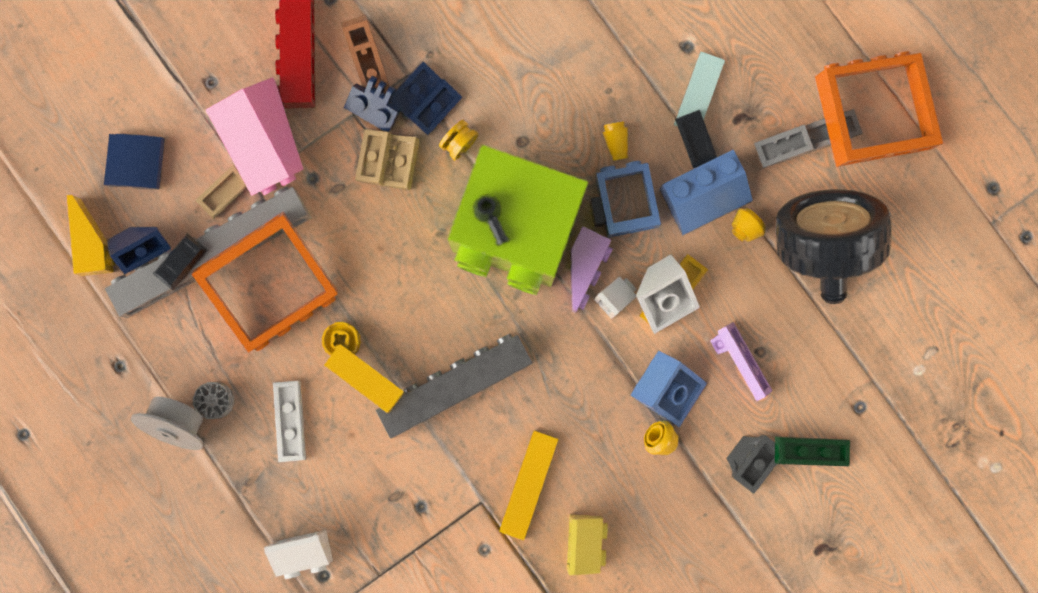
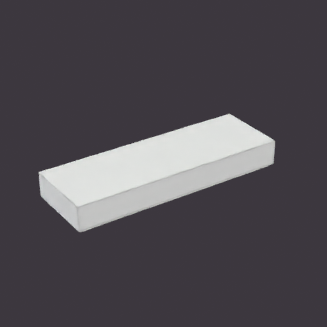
[273,381,306,462]

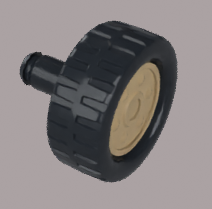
[776,189,892,304]

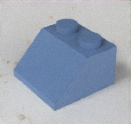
[631,350,707,428]

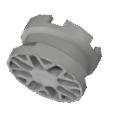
[193,382,234,419]

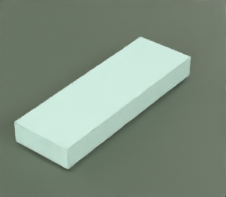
[674,51,725,126]

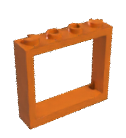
[815,51,943,167]
[192,211,338,353]

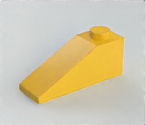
[67,195,116,276]

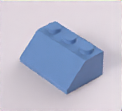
[659,150,753,235]

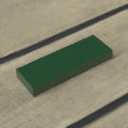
[774,437,850,466]

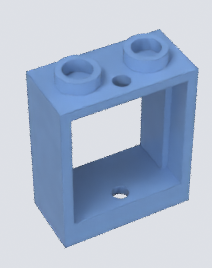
[595,161,661,238]

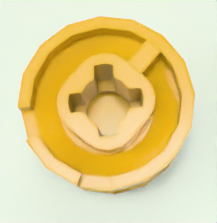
[439,119,479,161]
[321,322,361,356]

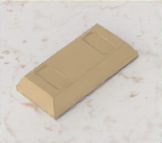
[195,165,247,219]

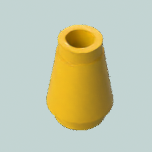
[602,121,628,161]

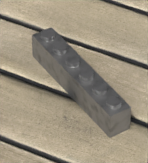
[376,333,533,439]

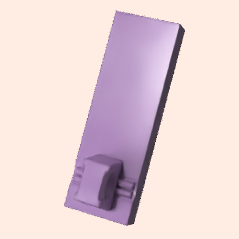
[710,322,772,401]

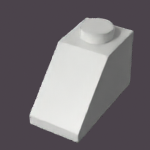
[594,276,636,319]

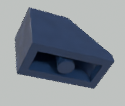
[107,227,171,275]

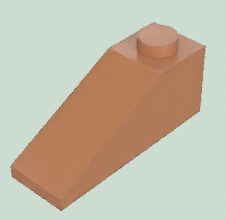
[341,14,390,94]

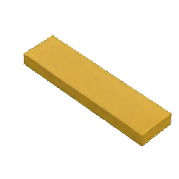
[499,430,558,540]

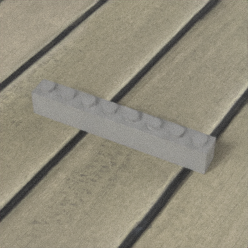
[105,187,311,318]

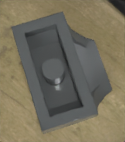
[726,435,777,494]

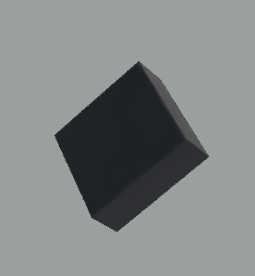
[589,197,606,228]

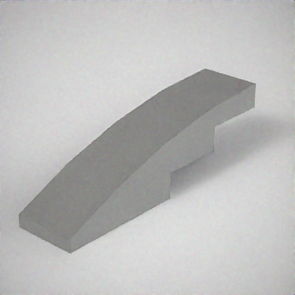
[754,109,863,168]

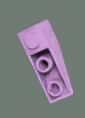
[570,226,613,313]

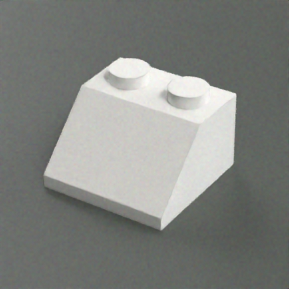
[264,530,333,579]

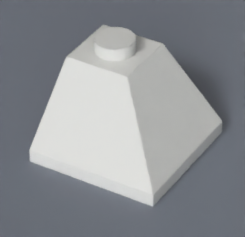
[636,255,700,334]

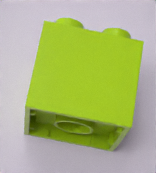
[447,145,588,295]

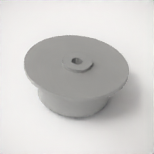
[131,396,204,450]

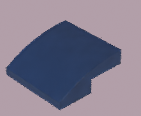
[390,61,463,135]
[104,134,165,190]

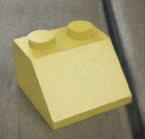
[567,514,608,575]

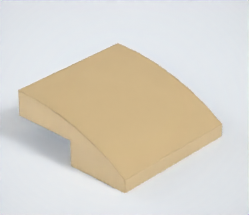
[355,129,420,190]

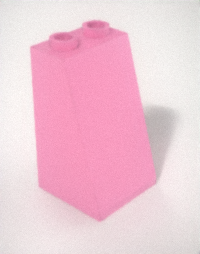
[206,77,303,196]

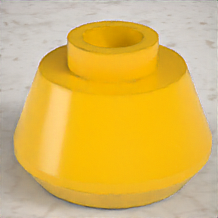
[732,208,766,242]
[644,420,678,455]

